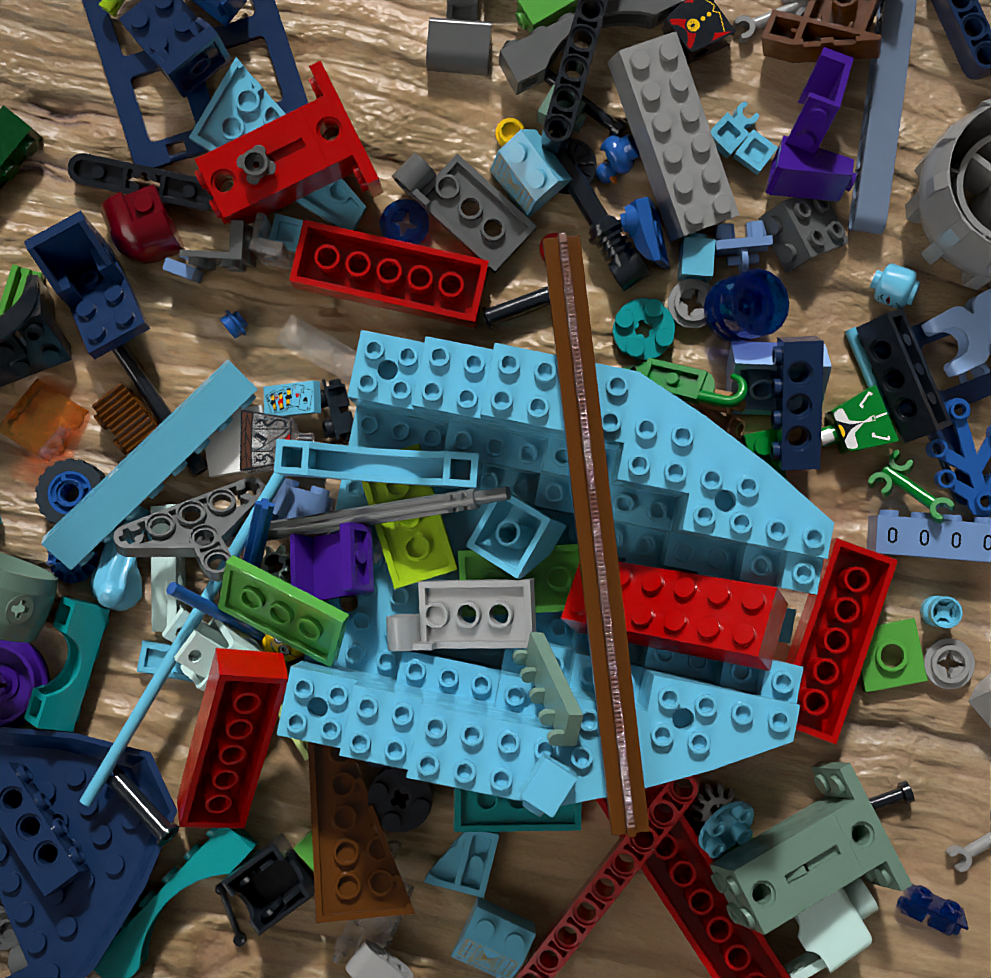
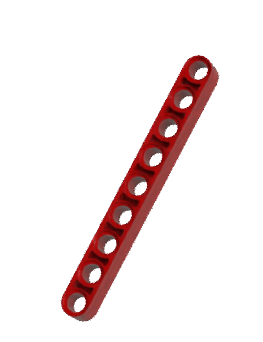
[517,774,701,978]

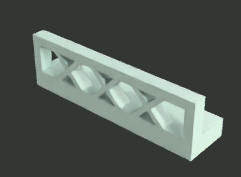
[151,504,186,633]

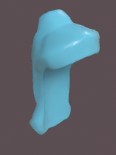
[90,505,151,611]

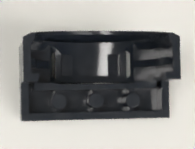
[0,274,72,387]

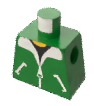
[821,385,899,454]

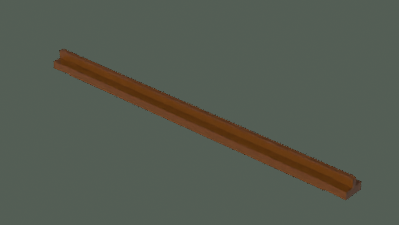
[543,233,650,837]

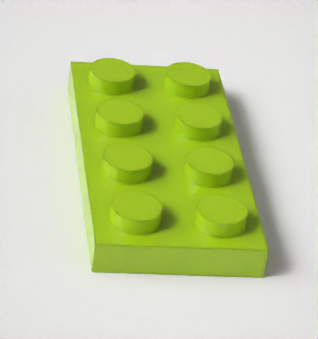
[361,443,459,589]

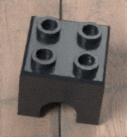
[221,833,315,936]

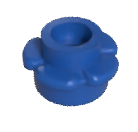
[220,310,248,339]

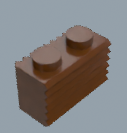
[92,382,159,455]

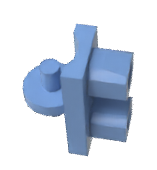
[714,220,773,274]

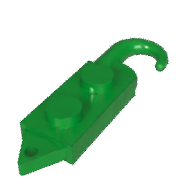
[625,358,748,408]

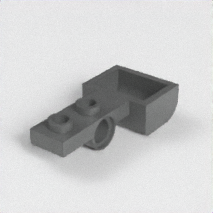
[426,0,492,76]

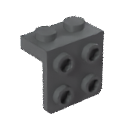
[758,197,848,273]
[179,220,262,273]

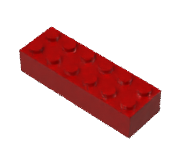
[289,219,489,329]
[786,538,898,744]
[561,561,788,671]
[177,648,288,828]

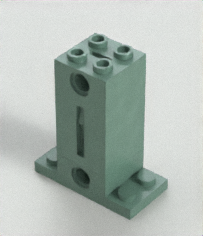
[709,761,912,935]

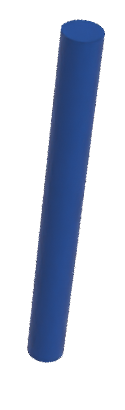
[166,582,265,641]

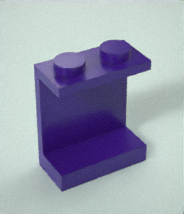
[786,47,854,154]
[290,522,374,601]

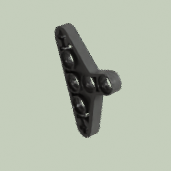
[113,477,265,582]

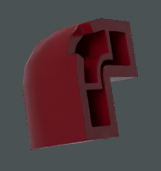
[99,184,185,264]

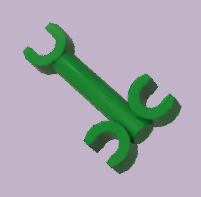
[868,450,955,524]

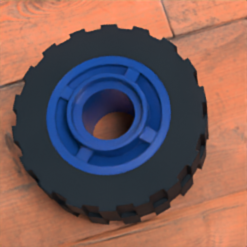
[35,458,105,524]

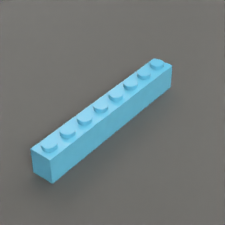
[41,359,258,570]

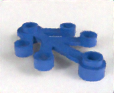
[925,398,991,517]

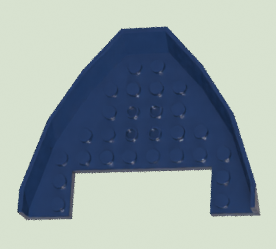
[0,727,178,978]

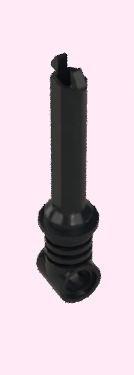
[550,129,650,291]

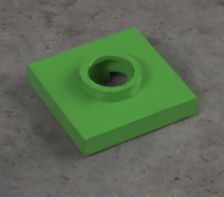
[860,618,928,692]

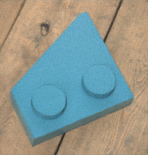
[424,832,499,898]

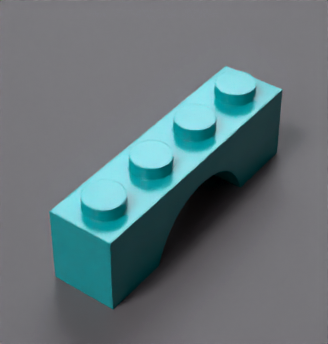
[24,596,110,732]

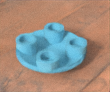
[698,801,754,858]

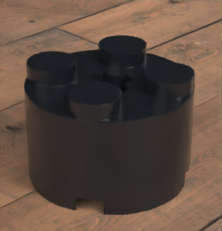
[368,766,434,832]

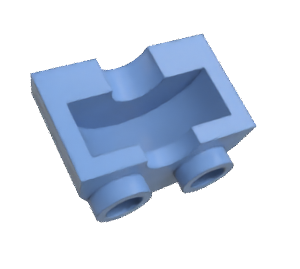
[271,478,336,535]

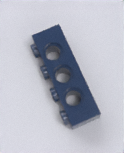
[770,336,824,470]
[0,762,89,897]

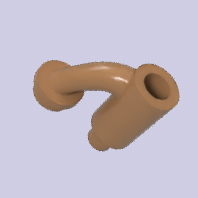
[693,389,746,439]

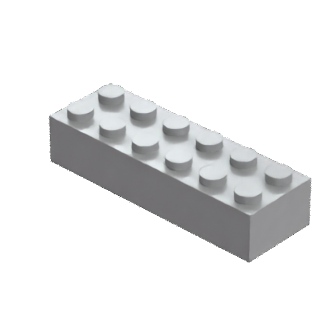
[607,31,740,242]

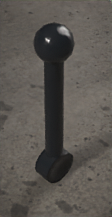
[215,883,247,947]

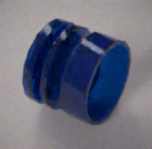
[704,269,790,342]

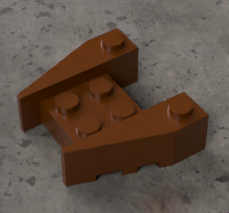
[761,0,882,63]

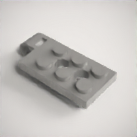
[386,579,536,651]

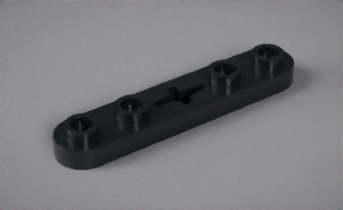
[68,153,214,211]

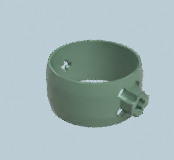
[0,552,58,643]

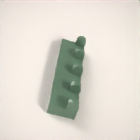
[512,632,583,746]

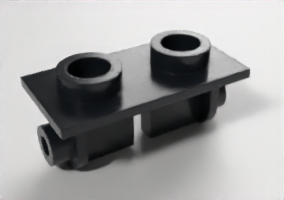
[320,379,354,444]

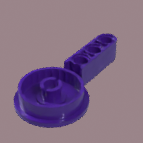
[0,640,50,728]

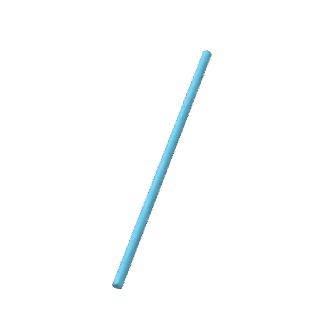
[80,473,286,807]

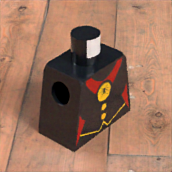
[662,0,736,64]

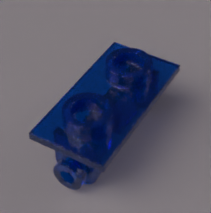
[896,884,969,936]

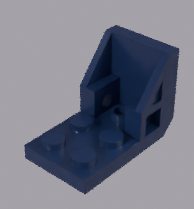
[119,0,232,98]
[24,210,150,360]

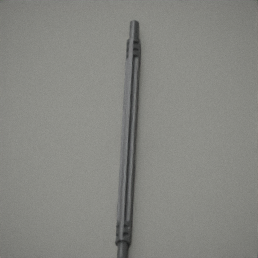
[196,486,511,547]

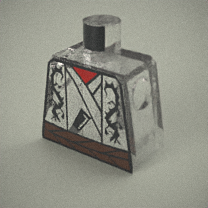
[240,410,315,474]

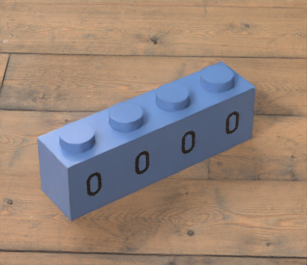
[866,510,991,563]

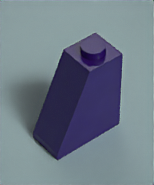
[765,135,857,201]

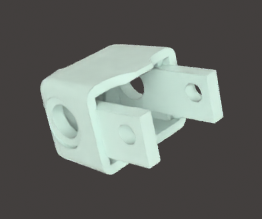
[162,608,263,691]
[783,877,879,978]

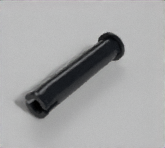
[482,286,550,331]
[106,764,179,846]

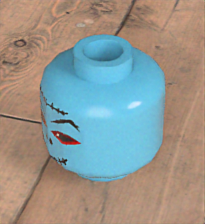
[870,263,921,309]

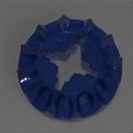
[380,199,429,245]

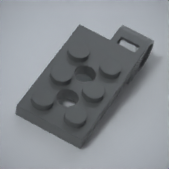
[392,153,537,274]

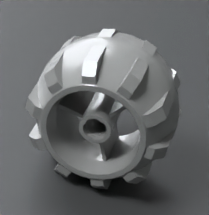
[905,99,991,290]

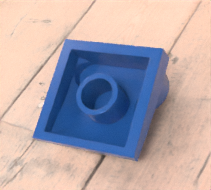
[620,197,670,270]

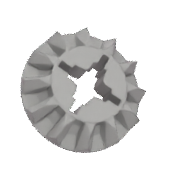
[667,279,718,329]
[924,638,975,689]

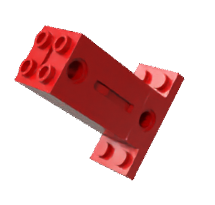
[194,60,384,225]

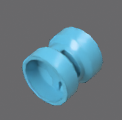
[920,595,963,628]

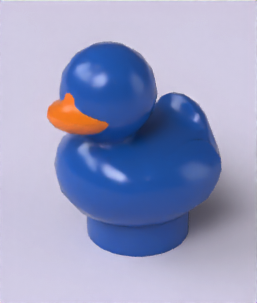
[596,134,640,184]

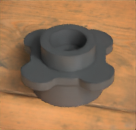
[237,145,276,185]

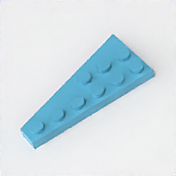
[189,57,367,231]

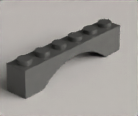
[499,0,682,95]

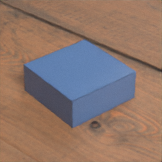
[162,257,204,284]

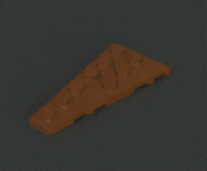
[308,742,415,923]

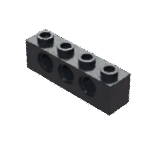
[856,308,952,443]

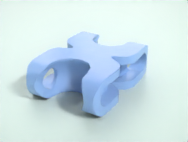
[921,289,991,378]

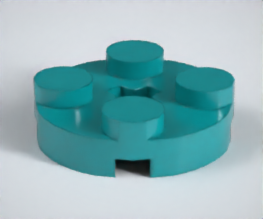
[612,298,675,362]

